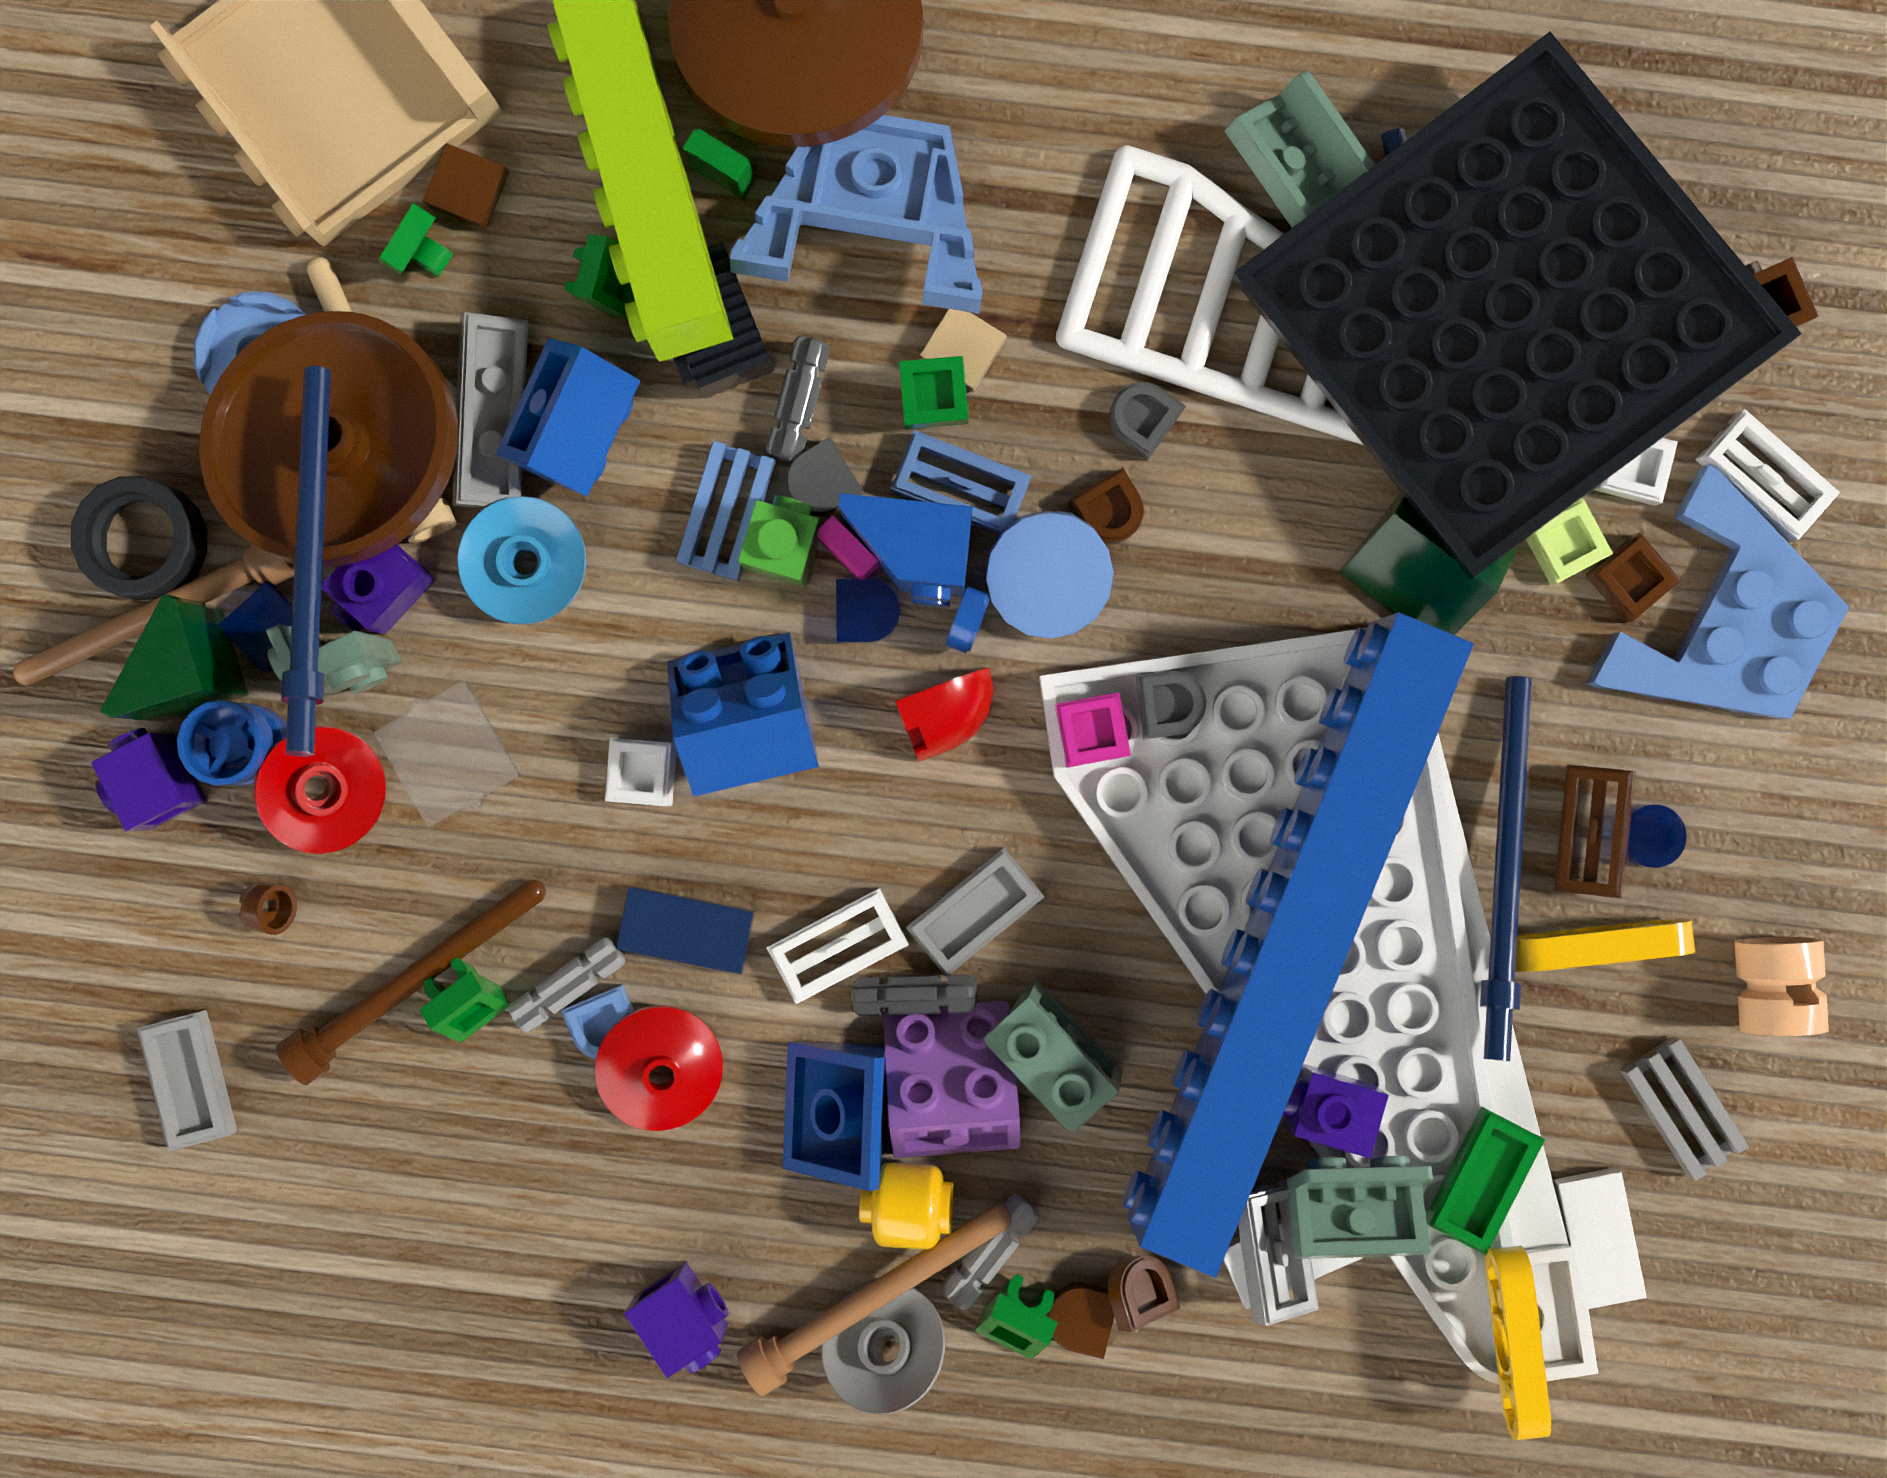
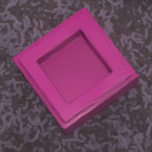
[817,515,880,582]
[1055,692,1131,768]

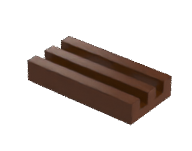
[1554,764,1636,899]

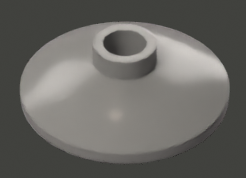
[822,1282,945,1414]

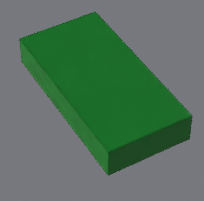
[1426,1106,1545,1255]

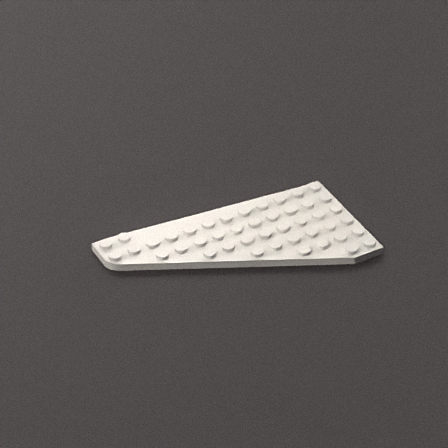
[1039,620,1598,1385]

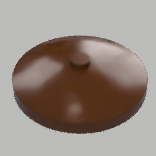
[668,0,923,147]
[199,311,458,567]

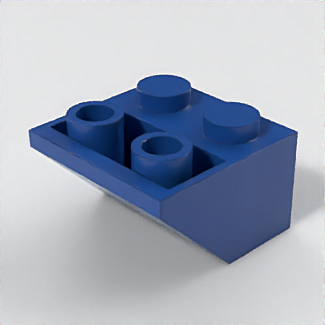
[667,632,819,797]

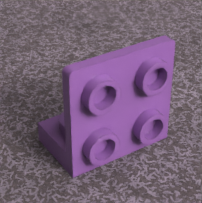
[883,1001,1021,1158]

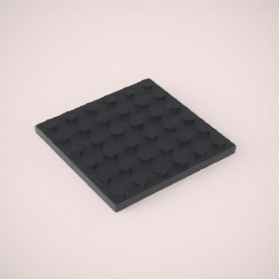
[1233,31,1802,580]

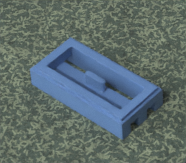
[891,430,1032,534]
[676,441,776,582]

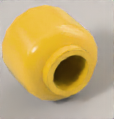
[859,1163,954,1249]

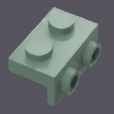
[1224,71,1375,228]
[266,624,402,695]
[1287,1156,1433,1259]

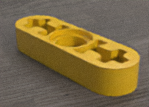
[1515,918,1695,972]
[1485,1245,1551,1441]

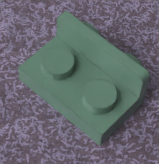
[985,979,1123,1132]

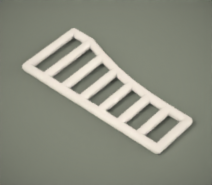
[1056,145,1363,445]

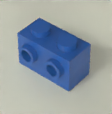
[495,338,640,497]

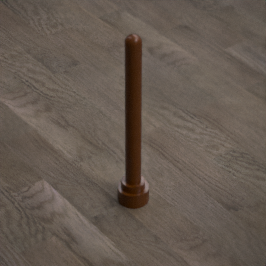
[276,879,546,1086]

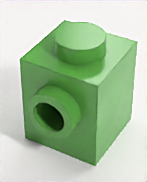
[738,495,822,588]

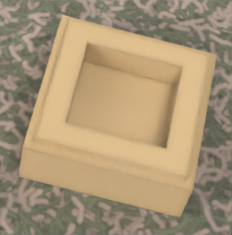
[920,309,1007,393]

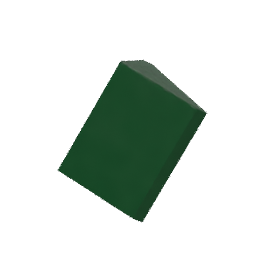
[1339,493,1518,635]
[100,594,249,722]

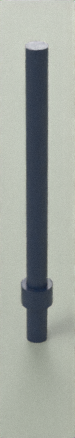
[281,366,331,757]
[1480,676,1532,1062]

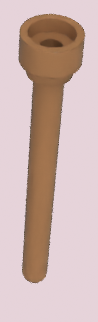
[13,543,295,685]
[737,1205,1012,1396]

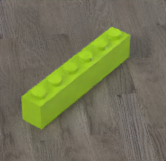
[547,0,733,362]

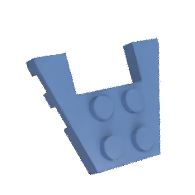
[730,115,983,314]
[1586,465,1849,720]

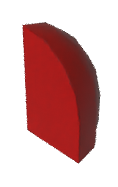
[895,668,994,762]

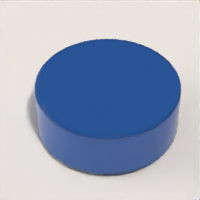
[945,586,990,654]

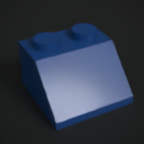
[839,493,973,607]

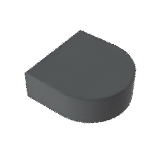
[1109,382,1186,461]
[788,437,864,515]
[1136,671,1206,739]

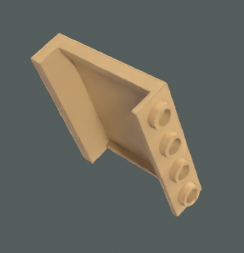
[150,0,503,247]

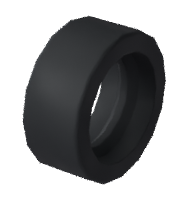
[71,476,208,600]

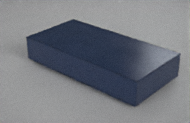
[616,886,755,975]

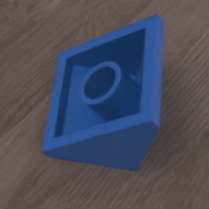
[783,1041,886,1191]

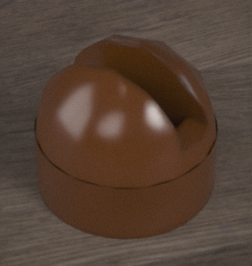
[239,882,297,935]

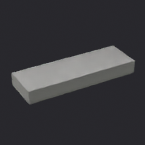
[452,312,528,509]

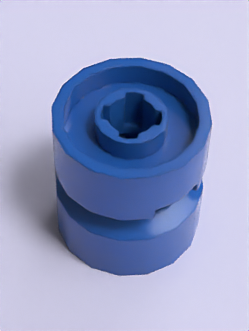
[177,700,287,786]

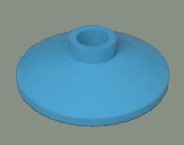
[458,497,587,625]

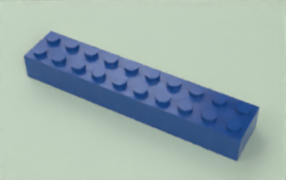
[1123,612,1474,1278]

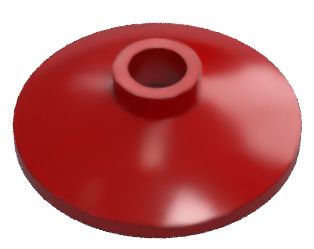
[254,726,386,854]
[595,1005,723,1131]

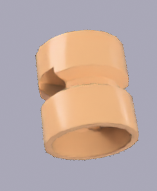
[1735,936,1829,1036]

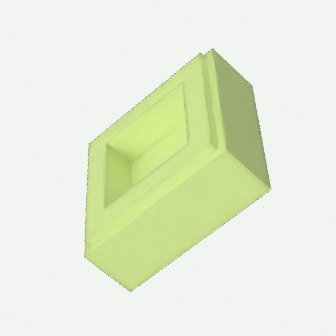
[1526,498,1613,585]

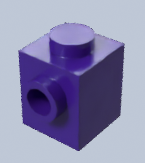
[322,544,436,635]
[91,728,207,832]
[1283,1064,1389,1159]
[624,1261,729,1378]

